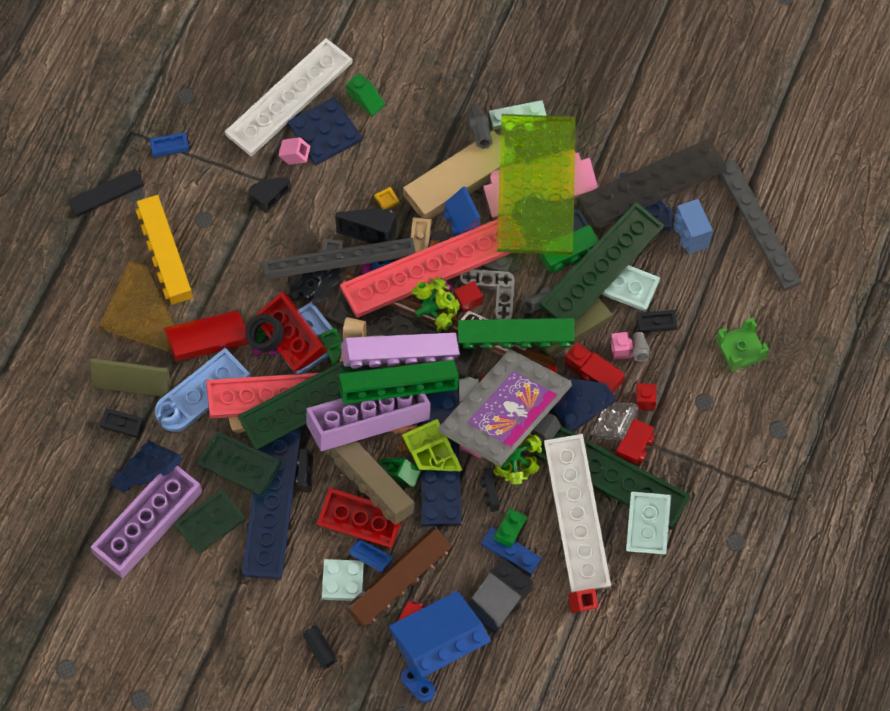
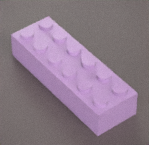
[306,394,430,451]
[90,466,203,579]

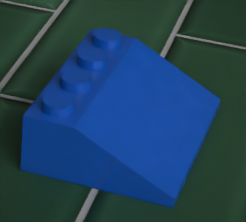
[388,591,491,681]

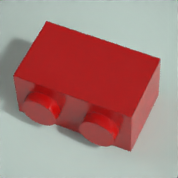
[579,353,625,394]
[616,418,655,466]

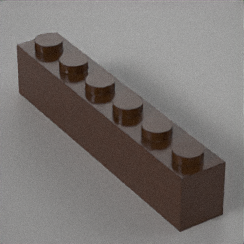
[345,528,452,626]

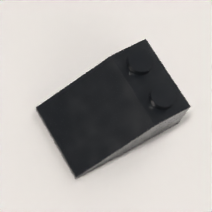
[335,208,397,244]
[468,558,534,634]

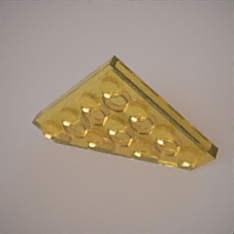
[100,261,174,352]

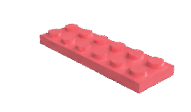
[206,373,318,419]

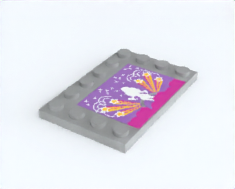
[438,349,572,466]

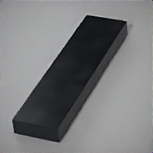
[68,168,144,217]

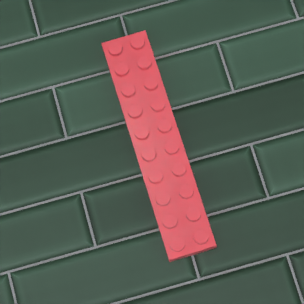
[340,214,527,318]

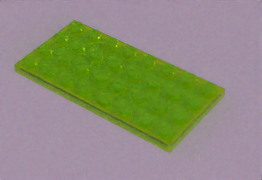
[497,114,576,255]

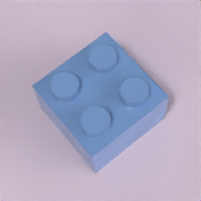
[673,199,713,254]

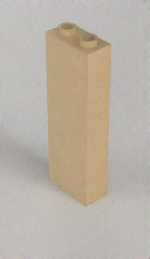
[403,130,516,219]

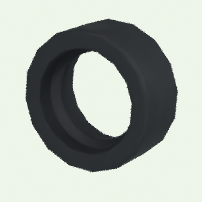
[245,314,284,352]

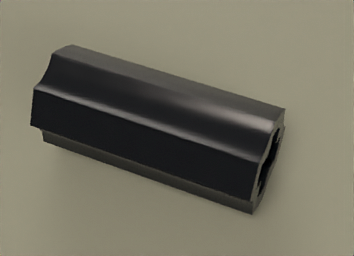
[303,626,338,669]

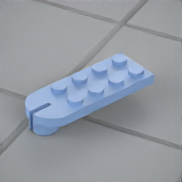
[155,348,250,432]

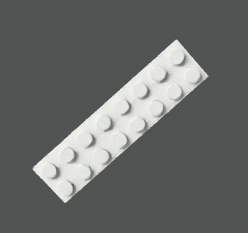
[225,38,353,157]
[544,434,611,593]

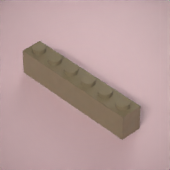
[324,441,414,525]

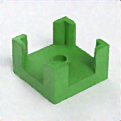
[716,318,769,372]

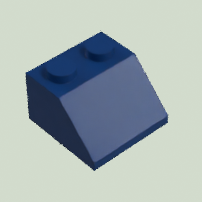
[443,187,481,237]

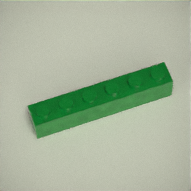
[458,318,575,349]
[339,359,459,404]

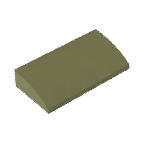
[539,298,613,358]
[90,358,172,397]

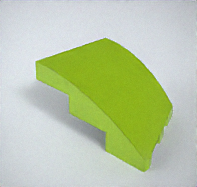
[402,419,462,471]

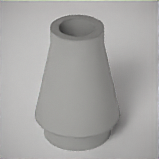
[632,332,651,362]

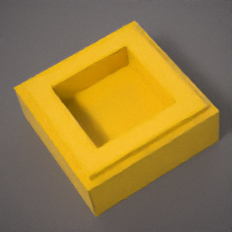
[374,187,400,210]

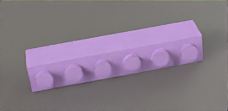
[341,333,460,368]

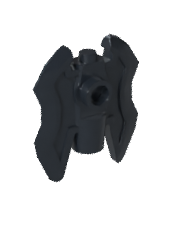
[290,268,340,304]

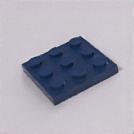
[287,96,363,166]

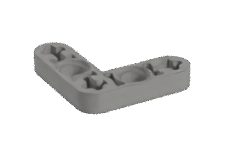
[460,270,515,319]

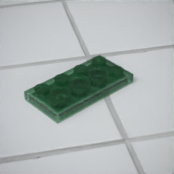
[196,431,282,497]

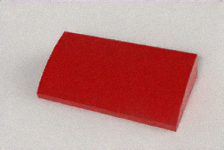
[253,292,328,372]
[164,310,248,362]
[317,488,403,549]

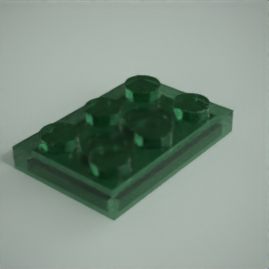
[174,489,246,555]

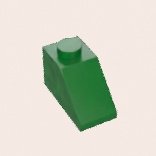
[346,73,385,117]
[378,458,421,488]

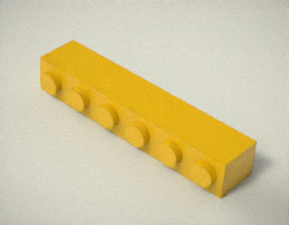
[135,195,193,305]

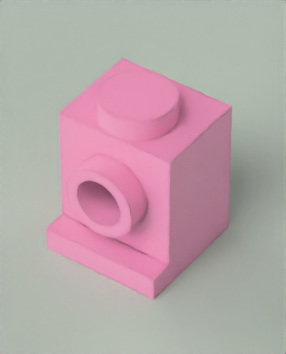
[610,332,633,360]

